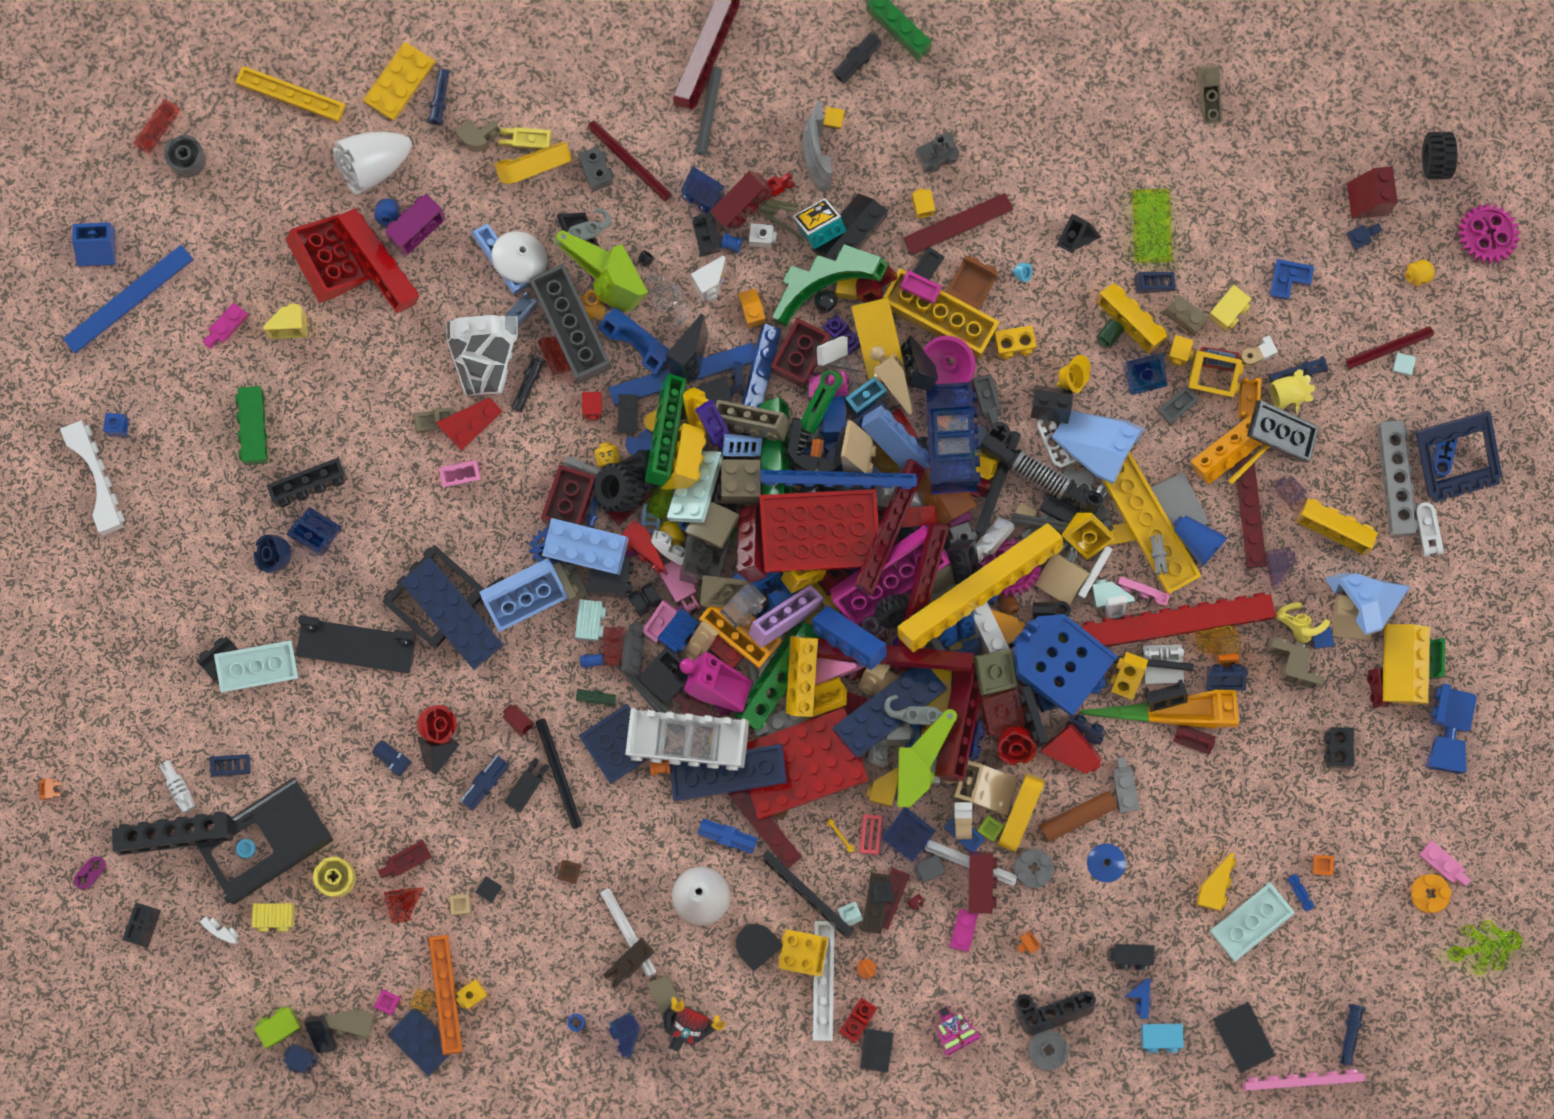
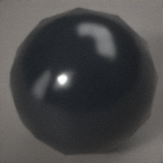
[814,290,838,313]

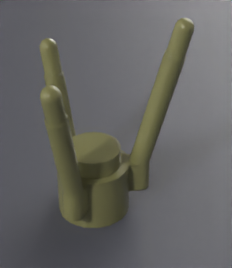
[761,199,799,236]

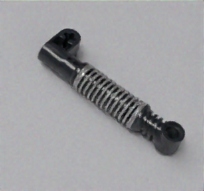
[978,422,1103,516]

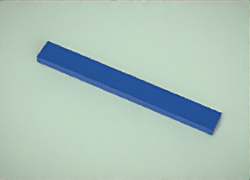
[63,245,194,354]
[609,342,755,406]

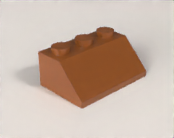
[916,458,977,526]

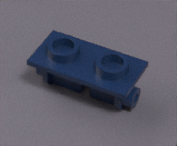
[1065,714,1106,745]

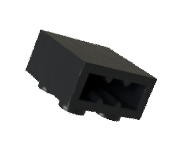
[587,557,634,598]
[1107,944,1155,970]

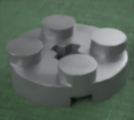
[1014,849,1054,888]
[1028,1030,1069,1070]

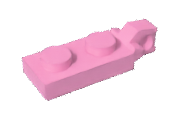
[1116,577,1170,606]
[1419,840,1471,886]

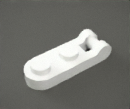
[1415,502,1444,557]

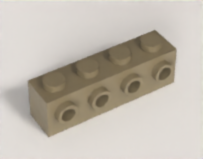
[715,400,791,441]

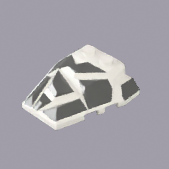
[446,315,518,396]

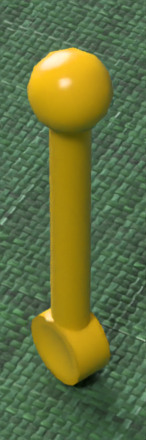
[826,819,855,853]

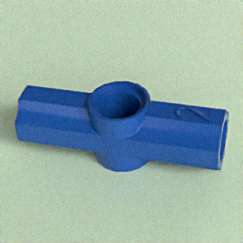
[697,818,758,854]

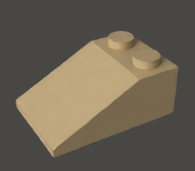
[841,420,876,473]

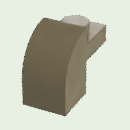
[455,120,499,151]

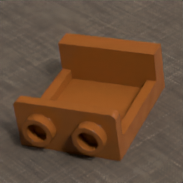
[945,255,999,310]

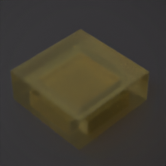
[410,988,435,1013]

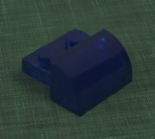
[287,507,341,556]

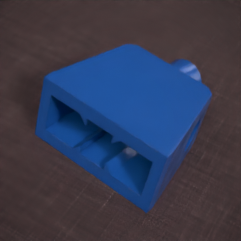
[1425,727,1466,774]

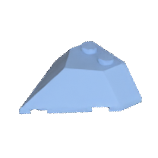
[1325,573,1410,635]

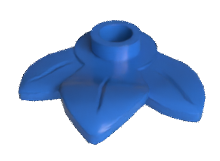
[625,429,652,455]

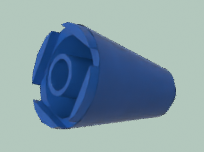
[1173,515,1227,567]

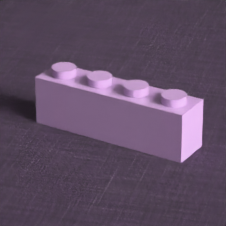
[749,584,823,648]

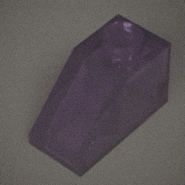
[1265,547,1296,591]

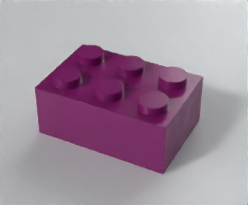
[385,193,446,257]

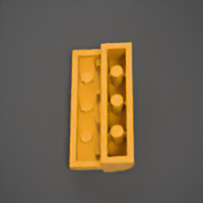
[699,601,783,669]

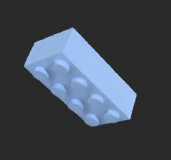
[542,518,629,575]
[479,558,568,632]

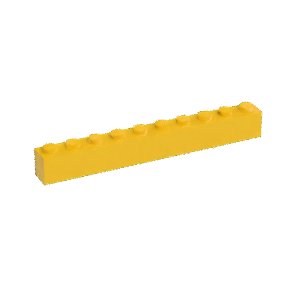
[897,523,1063,652]

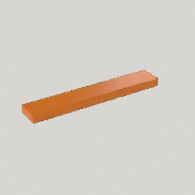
[428,935,463,1056]

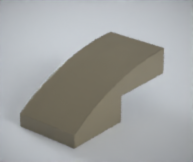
[413,407,454,433]

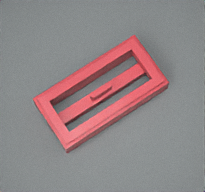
[859,814,883,855]

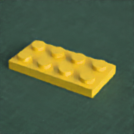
[363,42,436,121]

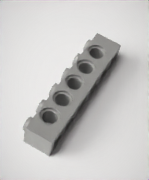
[1377,421,1418,537]

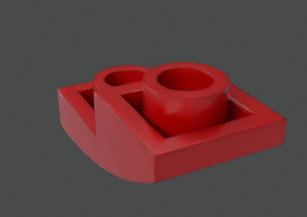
[839,997,878,1044]

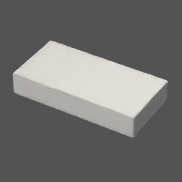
[817,336,848,366]
[1105,595,1128,619]

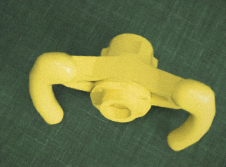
[1275,602,1330,643]

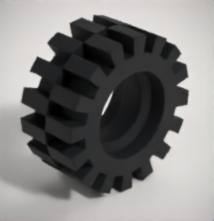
[874,593,909,628]

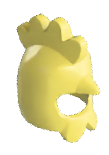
[1269,369,1315,413]

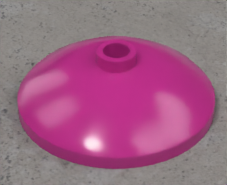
[923,335,976,392]

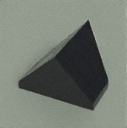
[1057,214,1101,253]
[417,737,460,775]

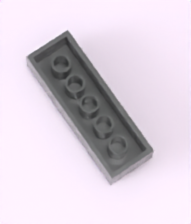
[529,263,612,384]

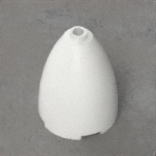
[333,132,412,195]
[672,867,731,926]

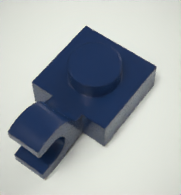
[1346,223,1382,250]
[730,362,744,396]

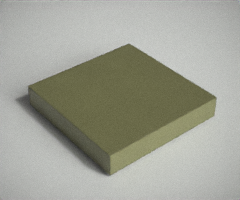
[974,648,1018,695]

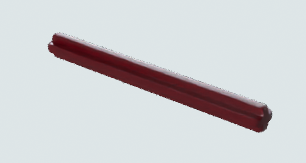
[588,120,672,201]

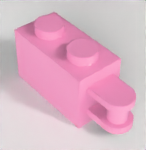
[659,561,700,614]

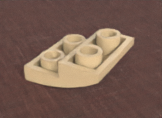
[1035,554,1090,605]

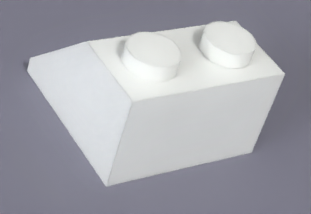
[691,255,726,303]

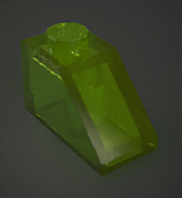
[646,487,674,520]

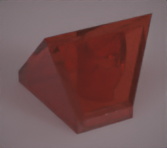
[384,887,424,924]

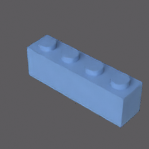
[862,405,929,470]

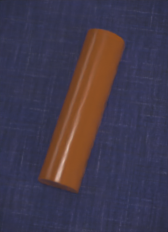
[1039,791,1117,843]

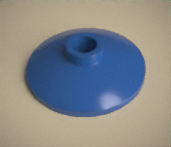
[1087,843,1126,883]

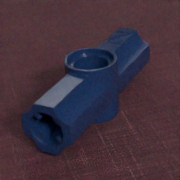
[460,755,510,811]

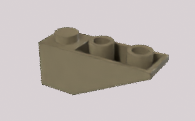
[1197,64,1222,124]
[325,1009,377,1040]

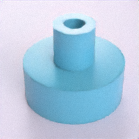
[1013,262,1033,282]

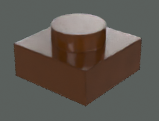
[557,860,582,884]

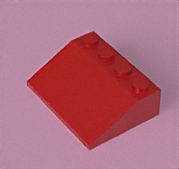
[285,214,371,303]

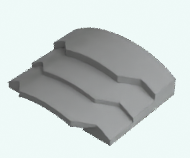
[803,101,832,192]

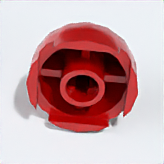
[417,705,457,744]
[997,726,1036,765]

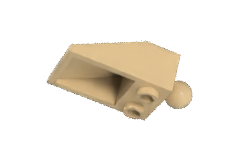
[870,346,914,415]
[942,760,1018,816]

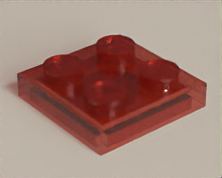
[980,687,1025,736]

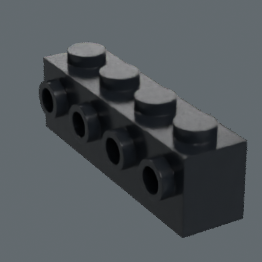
[266,457,348,508]

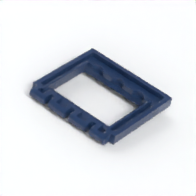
[1415,411,1503,502]

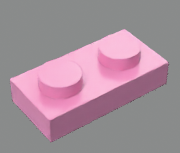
[643,600,679,643]

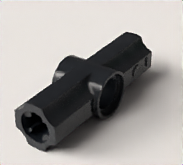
[833,33,882,84]

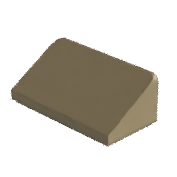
[648,974,680,1019]

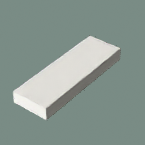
[1076,546,1113,601]

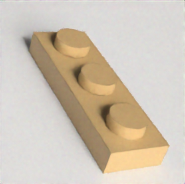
[680,621,719,661]

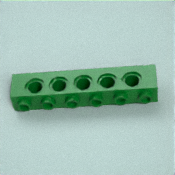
[645,374,686,487]
[734,621,821,731]

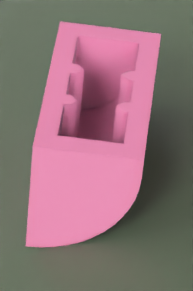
[439,459,481,487]

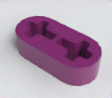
[74,856,106,889]

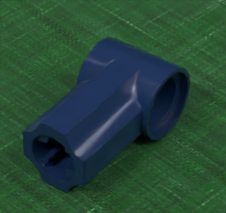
[371,740,412,777]

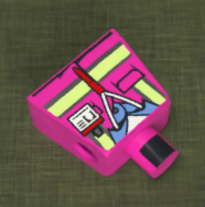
[936,1006,980,1056]

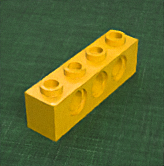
[786,636,818,717]

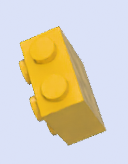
[778,929,829,976]

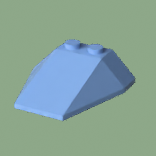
[1052,410,1145,484]

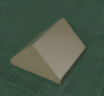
[700,576,750,608]

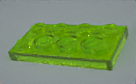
[1132,189,1173,263]

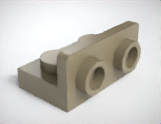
[553,562,588,603]

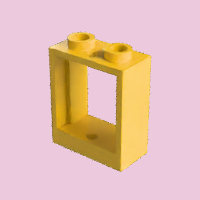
[1187,350,1244,397]

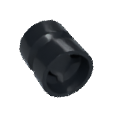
[628,582,662,617]

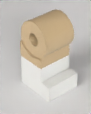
[1240,335,1278,367]
[953,802,972,840]

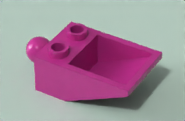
[680,651,753,713]

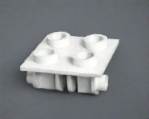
[1143,644,1184,684]

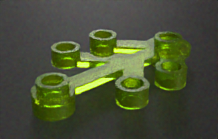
[1447,920,1522,975]

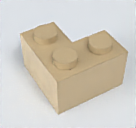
[857,664,899,696]

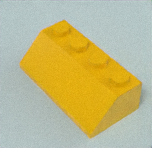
[1096,283,1168,355]
[1295,498,1378,556]
[1383,624,1430,705]

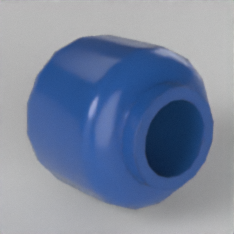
[374,198,400,226]

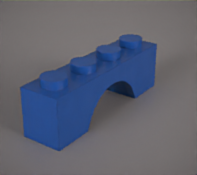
[598,308,669,375]

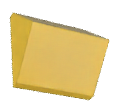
[1062,513,1117,560]

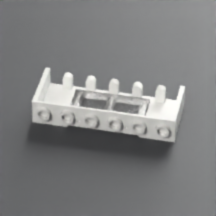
[625,708,749,771]

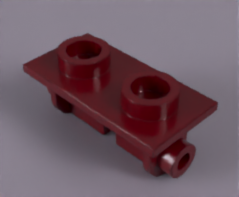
[1367,667,1391,709]
[1173,725,1216,755]

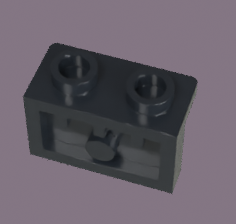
[196,636,239,681]

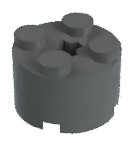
[164,135,206,178]

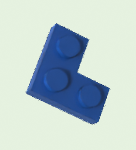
[1269,259,1314,300]

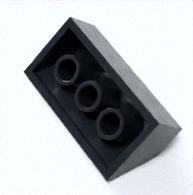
[811,193,888,261]

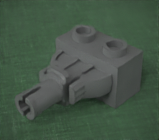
[915,133,959,173]

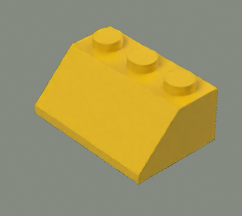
[661,423,706,490]

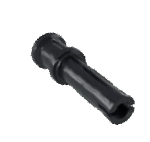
[511,355,547,412]

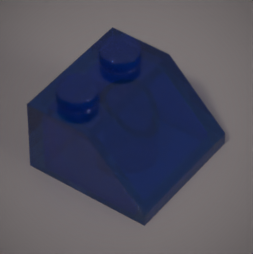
[681,166,725,215]

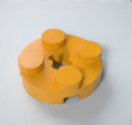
[1411,874,1451,913]

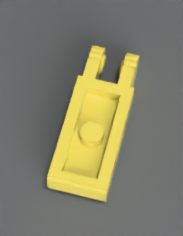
[498,128,552,150]

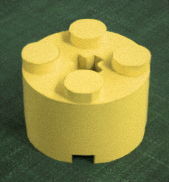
[313,857,356,898]

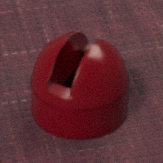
[907,894,924,910]

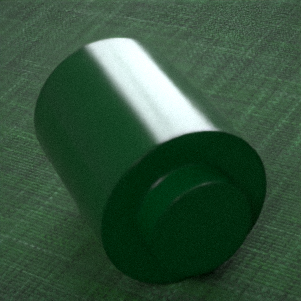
[1096,319,1125,349]

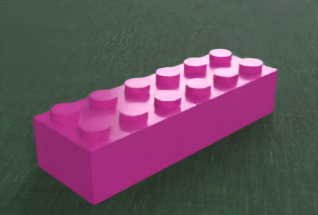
[830,525,950,625]

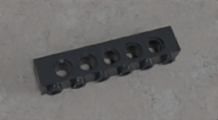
[112,811,233,856]

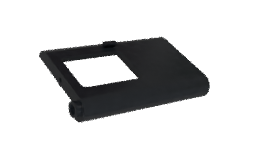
[197,777,334,905]

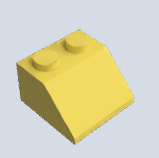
[263,304,308,339]

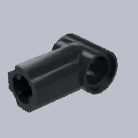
[1032,601,1071,619]

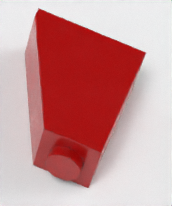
[1041,723,1102,774]

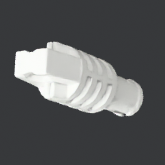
[159,760,195,812]

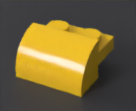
[683,387,709,437]

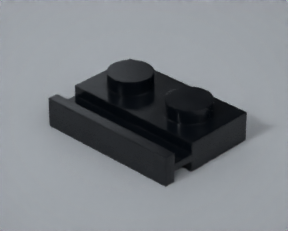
[860,1028,894,1073]

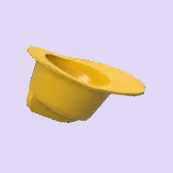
[1057,355,1091,393]

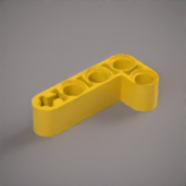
[494,141,572,184]
[997,772,1045,853]

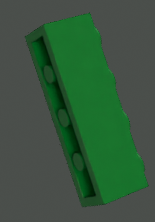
[866,0,932,61]
[235,386,268,466]

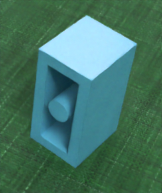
[845,376,887,418]
[1141,1024,1184,1053]

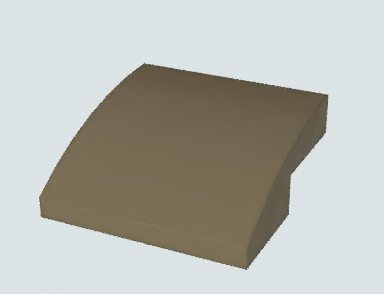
[685,502,740,549]

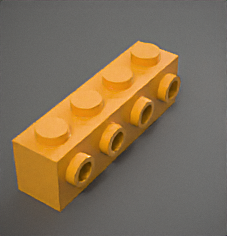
[1190,416,1263,485]

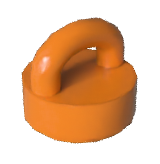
[857,959,876,979]

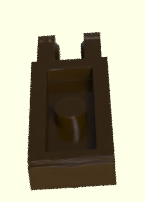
[603,938,655,988]

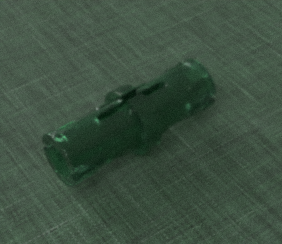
[576,688,616,707]

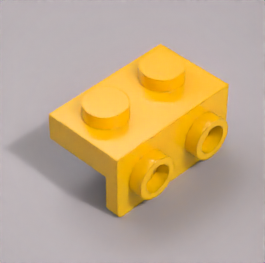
[813,677,847,717]

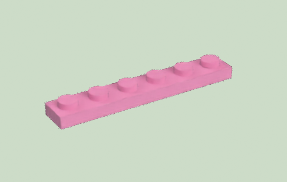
[1242,1069,1365,1091]

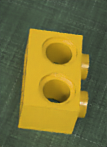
[994,325,1036,359]
[781,570,827,594]
[1110,652,1148,700]

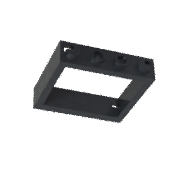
[383,545,484,650]

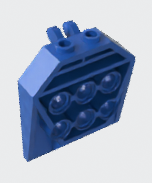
[1012,614,1118,716]

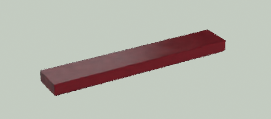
[903,193,1013,256]

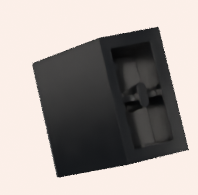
[638,647,689,705]

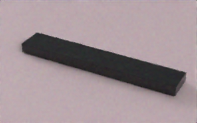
[763,850,853,939]

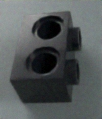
[949,539,980,584]
[1324,727,1354,768]

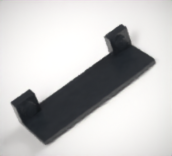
[296,615,417,674]

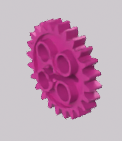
[1457,203,1520,264]
[979,538,1040,598]

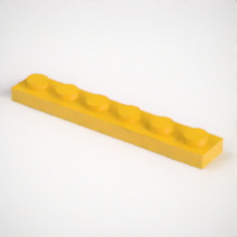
[235,66,346,123]

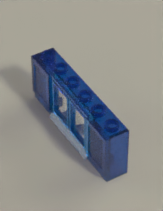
[926,382,981,494]

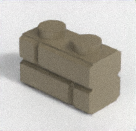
[1165,295,1209,337]

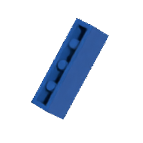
[812,606,887,670]

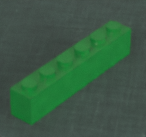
[760,397,792,495]

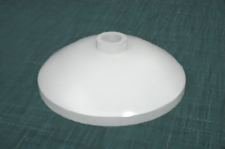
[491,231,548,284]

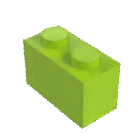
[254,1006,303,1049]

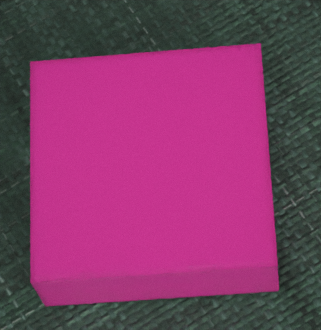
[374,989,401,1016]

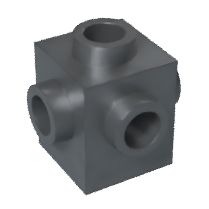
[948,522,978,546]

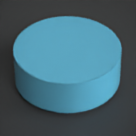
[236,839,256,859]

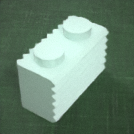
[575,599,606,642]

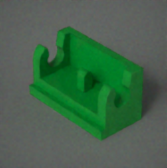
[1429,638,1445,679]

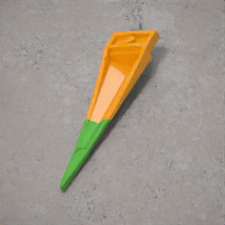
[1080,689,1239,729]

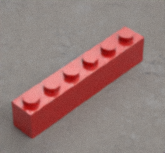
[333,208,419,314]

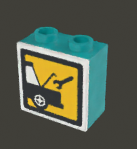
[793,199,846,249]

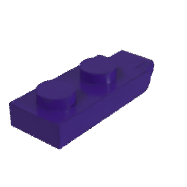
[695,399,730,450]

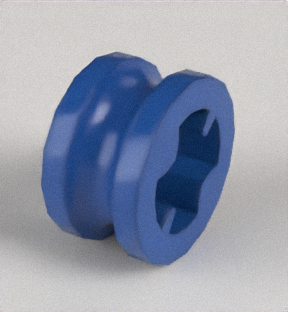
[567,1014,585,1032]

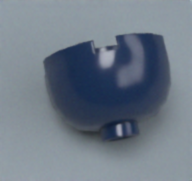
[254,535,291,573]

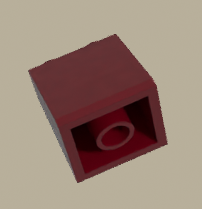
[1347,166,1398,219]

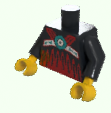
[663,997,725,1052]

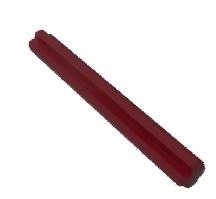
[1345,327,1434,369]

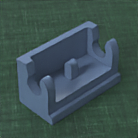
[505,292,538,328]

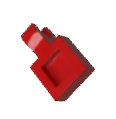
[767,173,795,198]

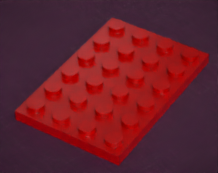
[759,489,879,573]
[746,708,869,820]

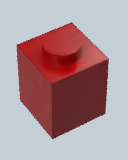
[582,392,602,421]

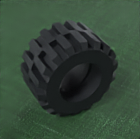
[1422,132,1458,179]
[593,463,645,513]

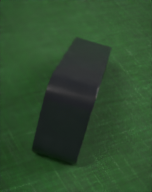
[1015,991,1096,1036]

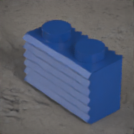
[657,608,700,654]

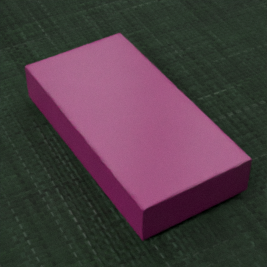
[900,270,942,304]

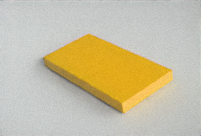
[851,297,905,380]

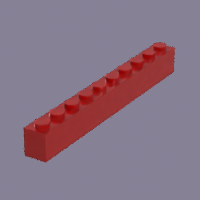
[1081,592,1276,647]

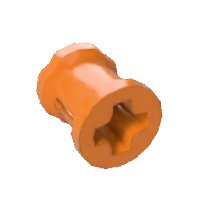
[649,759,670,776]

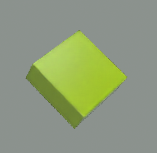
[977,815,1004,842]

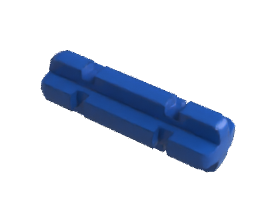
[1287,874,1315,911]

